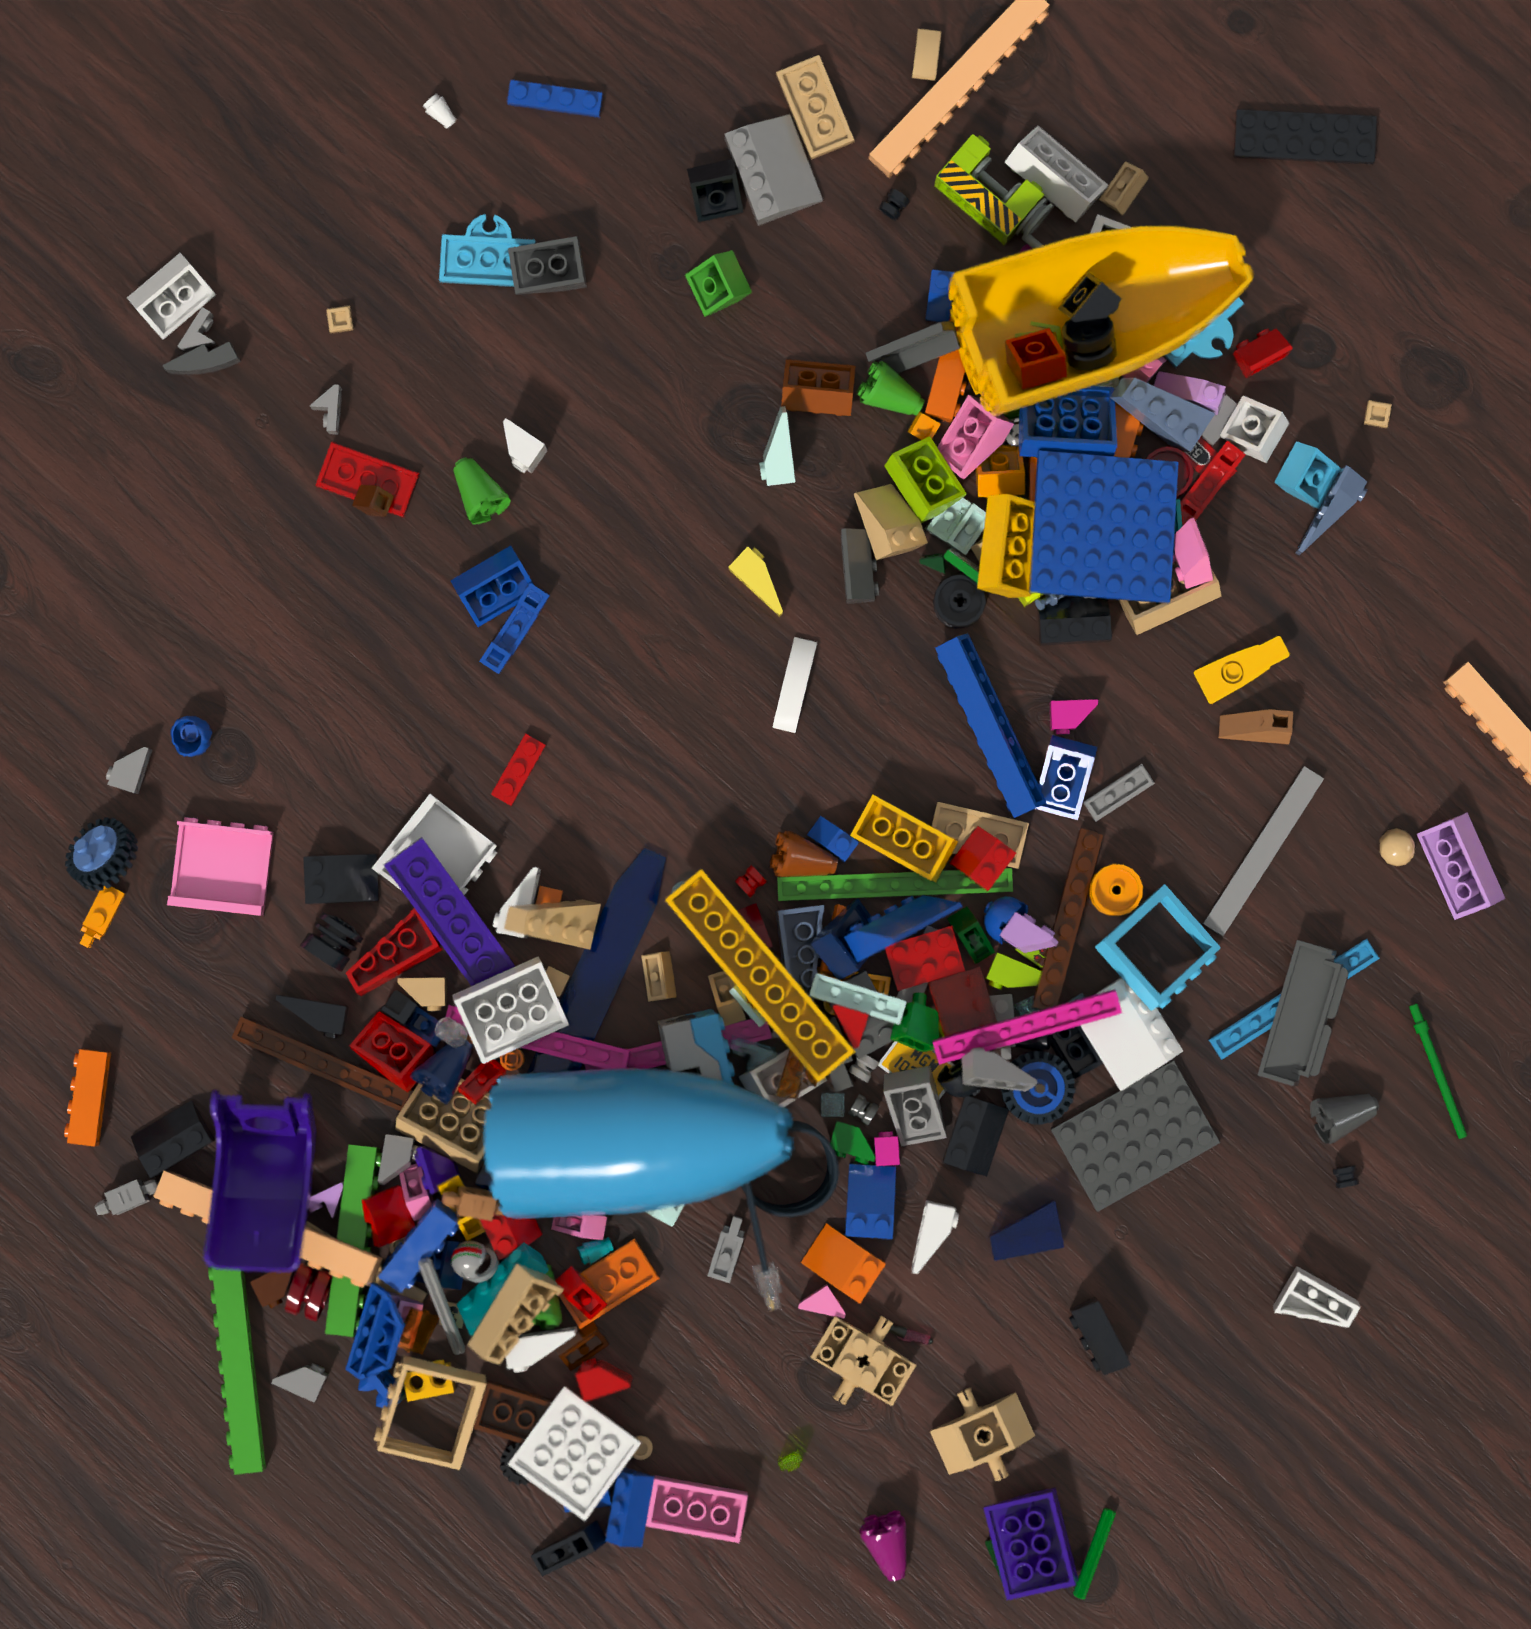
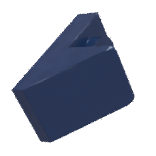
[405,1007,449,1047]

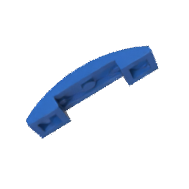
[479,583,550,674]

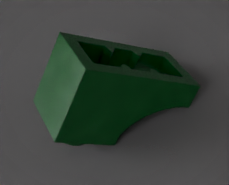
[947,906,995,965]

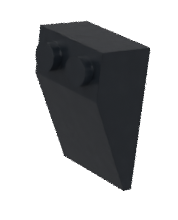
[303,854,379,904]

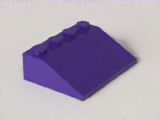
[983,1487,1079,1600]

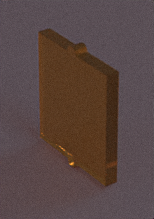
[398,1307,440,1354]

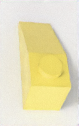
[728,547,783,617]

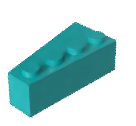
[456,1242,549,1336]

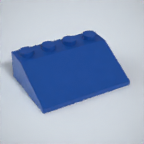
[1019,386,1117,457]
[844,895,962,962]

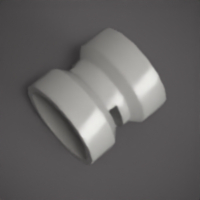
[848,1055,879,1083]

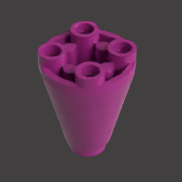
[859,1510,906,1581]

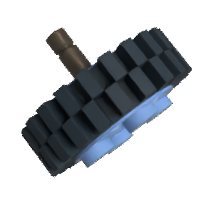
[65,817,138,891]

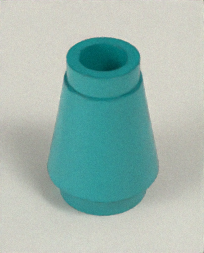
[577,1237,614,1265]

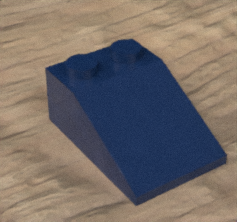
[811,898,872,980]

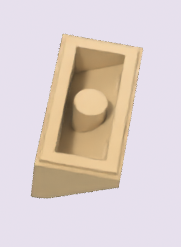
[1099,161,1148,215]
[641,951,677,1002]

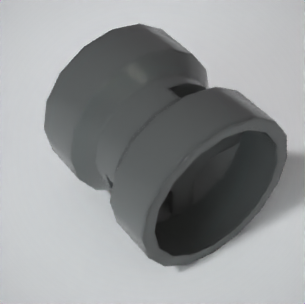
[848,1094,880,1126]

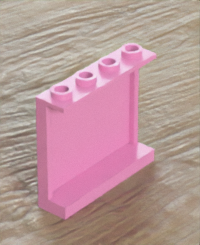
[167,817,274,916]

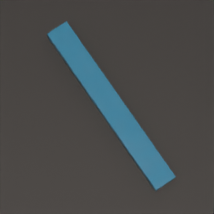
[1209,939,1380,1060]

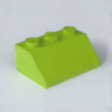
[885,436,966,523]

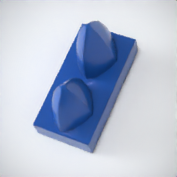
[358,1370,407,1408]

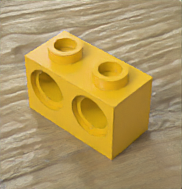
[404,1359,456,1402]

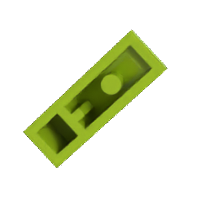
[985,952,1041,990]

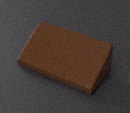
[556,1321,610,1371]

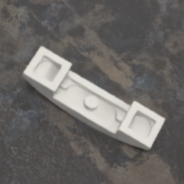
[773,637,817,733]

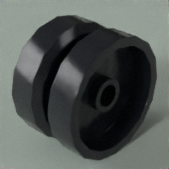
[1062,317,1117,370]
[933,575,986,629]

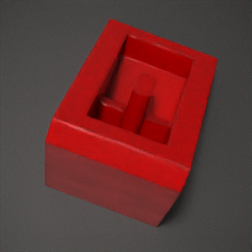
[833,1004,869,1050]

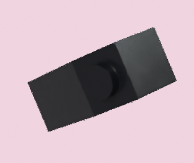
[276,995,349,1038]
[531,1520,606,1576]

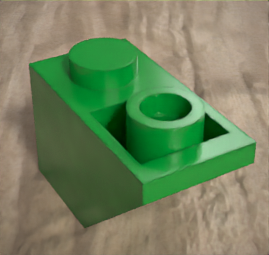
[830,1120,875,1165]

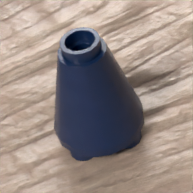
[410,1036,473,1105]

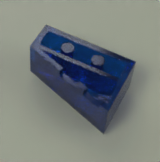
[989,1199,1064,1261]

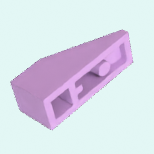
[1154,372,1226,416]

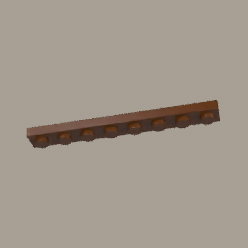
[1031,828,1103,1010]
[232,1016,414,1111]

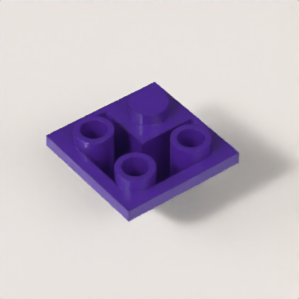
[414,1145,462,1194]

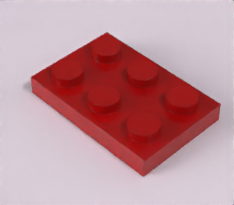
[885,926,965,991]

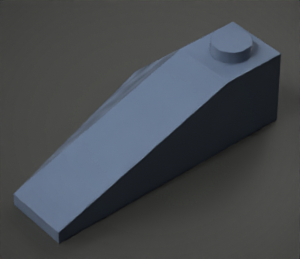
[1295,465,1368,555]

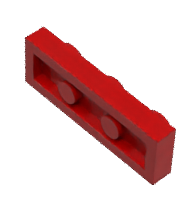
[491,734,546,806]

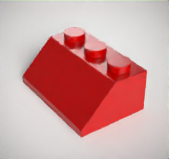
[576,1358,633,1402]

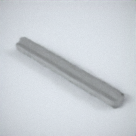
[419,1257,465,1355]

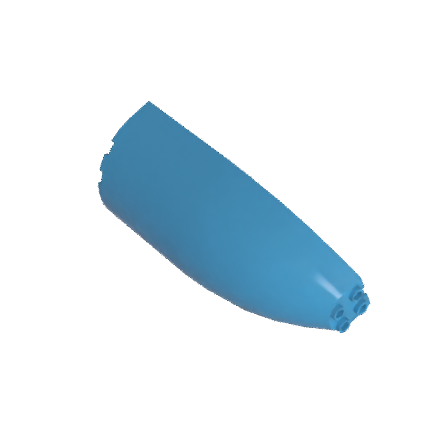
[484,1068,793,1219]

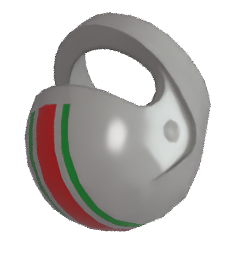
[451,1241,499,1283]

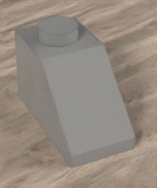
[106,747,152,794]
[378,1134,418,1185]
[272,1363,329,1403]

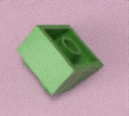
[685,250,752,317]

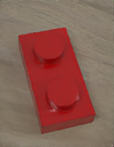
[458,1059,507,1105]

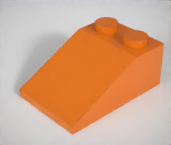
[801,1223,886,1303]

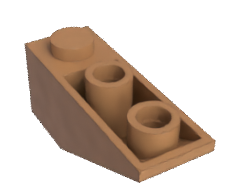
[1219,709,1293,744]

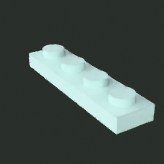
[809,973,907,1025]

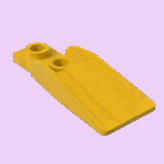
[1194,636,1290,704]

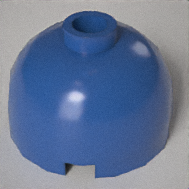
[984,896,1028,944]

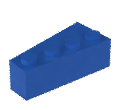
[378,1199,460,1294]

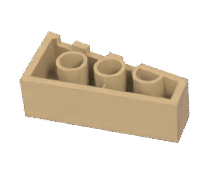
[504,900,601,950]
[468,1264,564,1365]

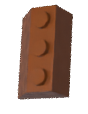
[781,359,855,416]

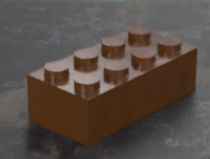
[473,1380,554,1444]

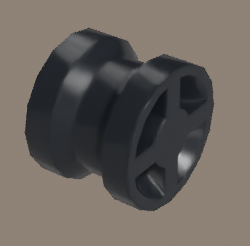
[1332,1165,1359,1188]

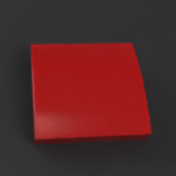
[362,1185,415,1247]

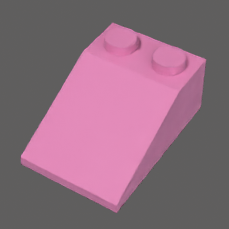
[937,395,1014,479]

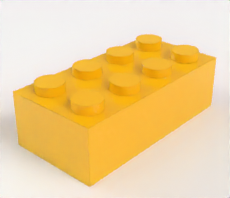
[977,494,1035,598]
[850,795,959,882]

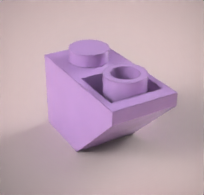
[1000,912,1059,953]

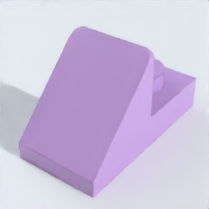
[309,1181,344,1218]

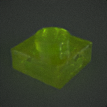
[778,1450,803,1472]

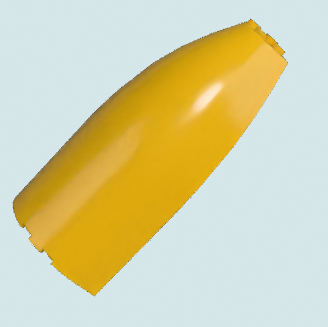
[948,226,1253,416]

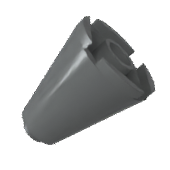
[1310,1094,1379,1144]

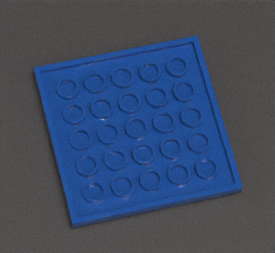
[1029,451,1178,603]

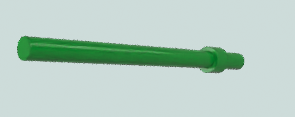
[1409,1003,1467,1139]

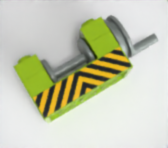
[934,134,1054,249]

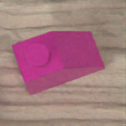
[1049,700,1098,735]

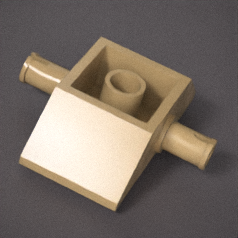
[811,1316,916,1406]
[930,1388,1035,1481]

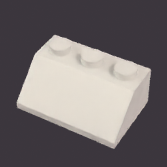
[127,253,216,339]

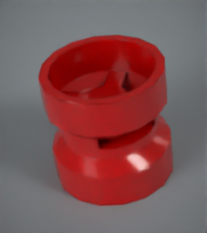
[735,865,767,898]

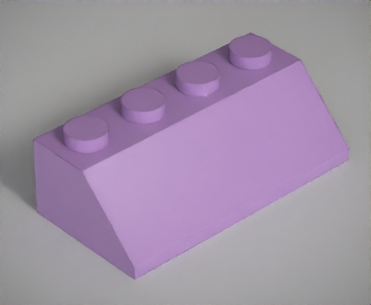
[1417,813,1506,920]

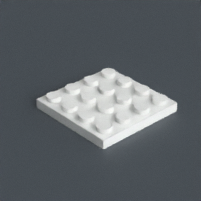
[508,1386,641,1521]

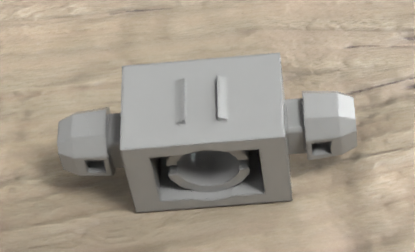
[95,1179,158,1215]

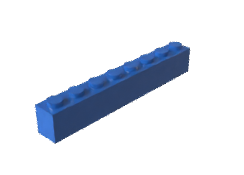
[935,633,1047,818]

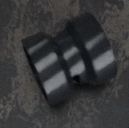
[878,188,910,221]

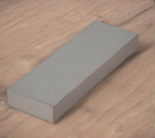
[1083,764,1155,822]

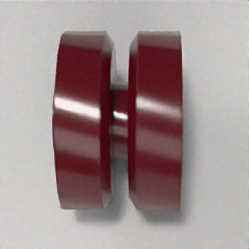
[1146,447,1194,499]
[285,1263,332,1322]

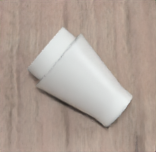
[423,93,457,129]

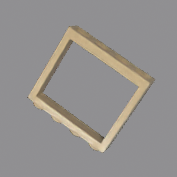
[374,1355,486,1470]

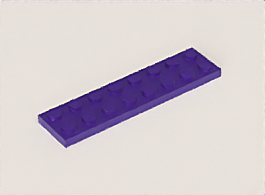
[383,837,516,986]

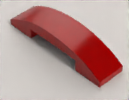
[1180,440,1246,525]

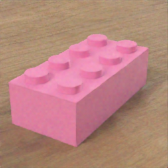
[646,1475,748,1543]

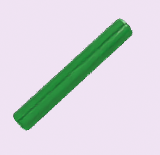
[1073,1508,1116,1599]

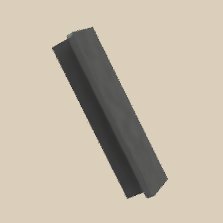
[866,321,961,374]

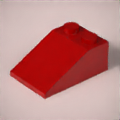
[349,1011,435,1092]

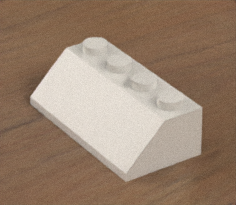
[1005,126,1109,222]

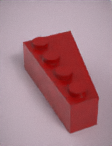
[346,908,443,996]

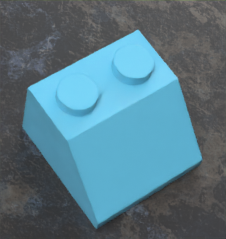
[1274,441,1341,509]

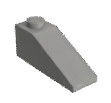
[962,1048,1037,1091]

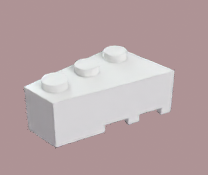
[1273,1266,1360,1328]

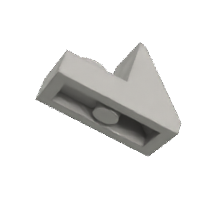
[178,307,217,353]
[310,384,342,435]

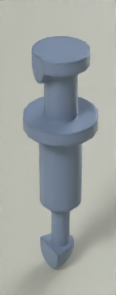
[1035,594,1066,610]

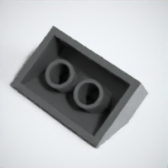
[841,529,879,604]

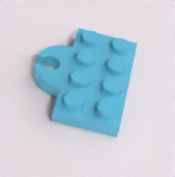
[439,214,536,287]
[1164,297,1244,368]

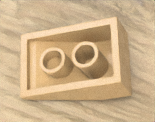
[854,484,928,560]

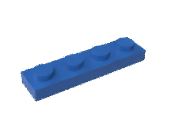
[507,80,603,118]

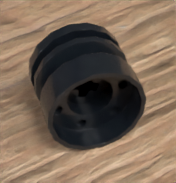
[300,912,364,972]

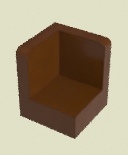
[352,485,394,517]

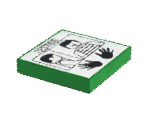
[943,547,980,583]

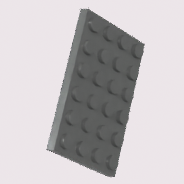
[1050,1061,1220,1212]

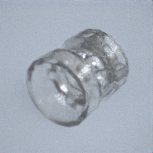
[435,1017,468,1047]

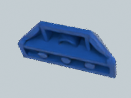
[345,1283,405,1380]

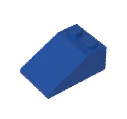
[1035,735,1097,820]
[845,1164,896,1239]

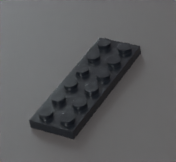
[1234,110,1377,164]

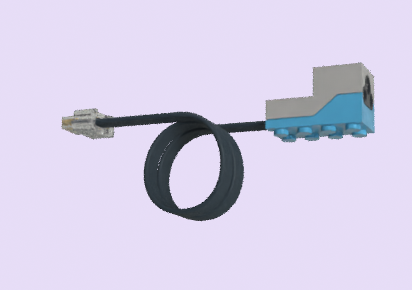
[657,1009,839,1311]

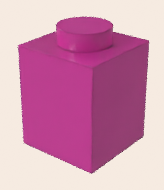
[874,1131,900,1166]

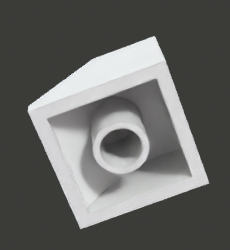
[1220,396,1289,463]
[503,418,547,474]

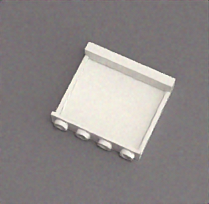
[372,794,498,895]

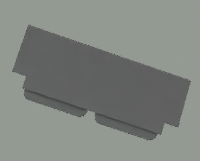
[1258,940,1349,1086]

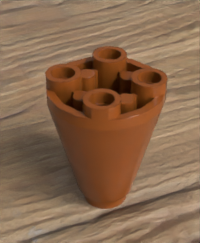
[770,831,838,877]

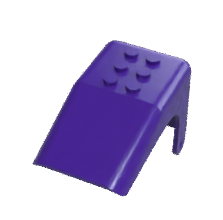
[204,1090,317,1272]

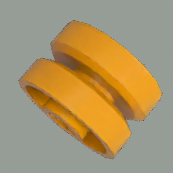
[1089,864,1143,916]

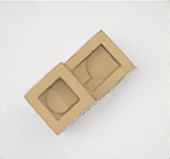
[912,29,941,81]

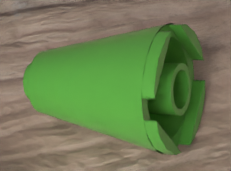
[453,457,511,524]

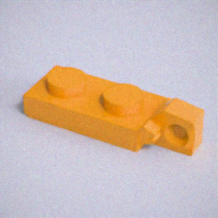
[80,886,126,948]

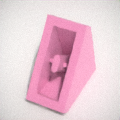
[798,1284,845,1318]

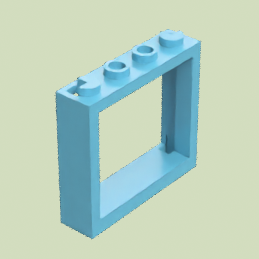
[1095,884,1221,1011]

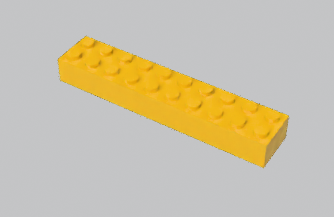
[665,869,855,1082]

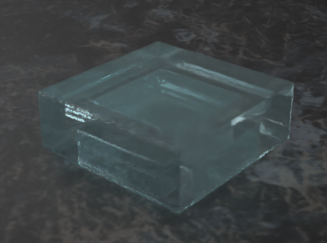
[821,1093,845,1117]

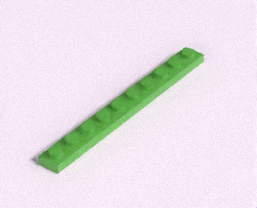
[777,868,1013,901]

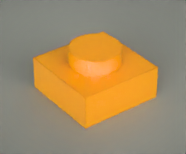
[907,412,941,440]

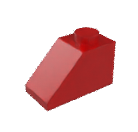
[555,1266,608,1320]

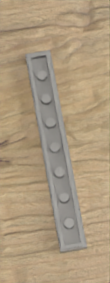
[1203,766,1324,937]

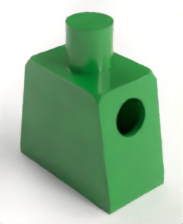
[890,993,939,1052]

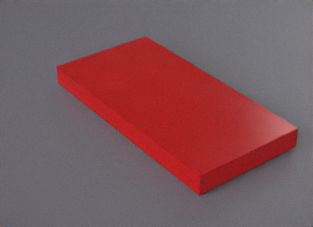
[315,442,420,518]

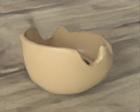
[1379,828,1415,866]

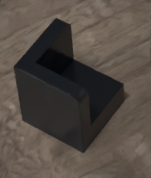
[381,990,419,1024]

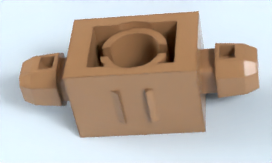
[442,1186,504,1221]

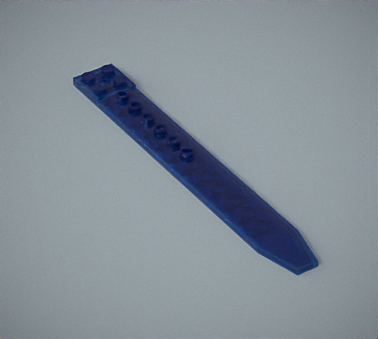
[475,848,666,1191]

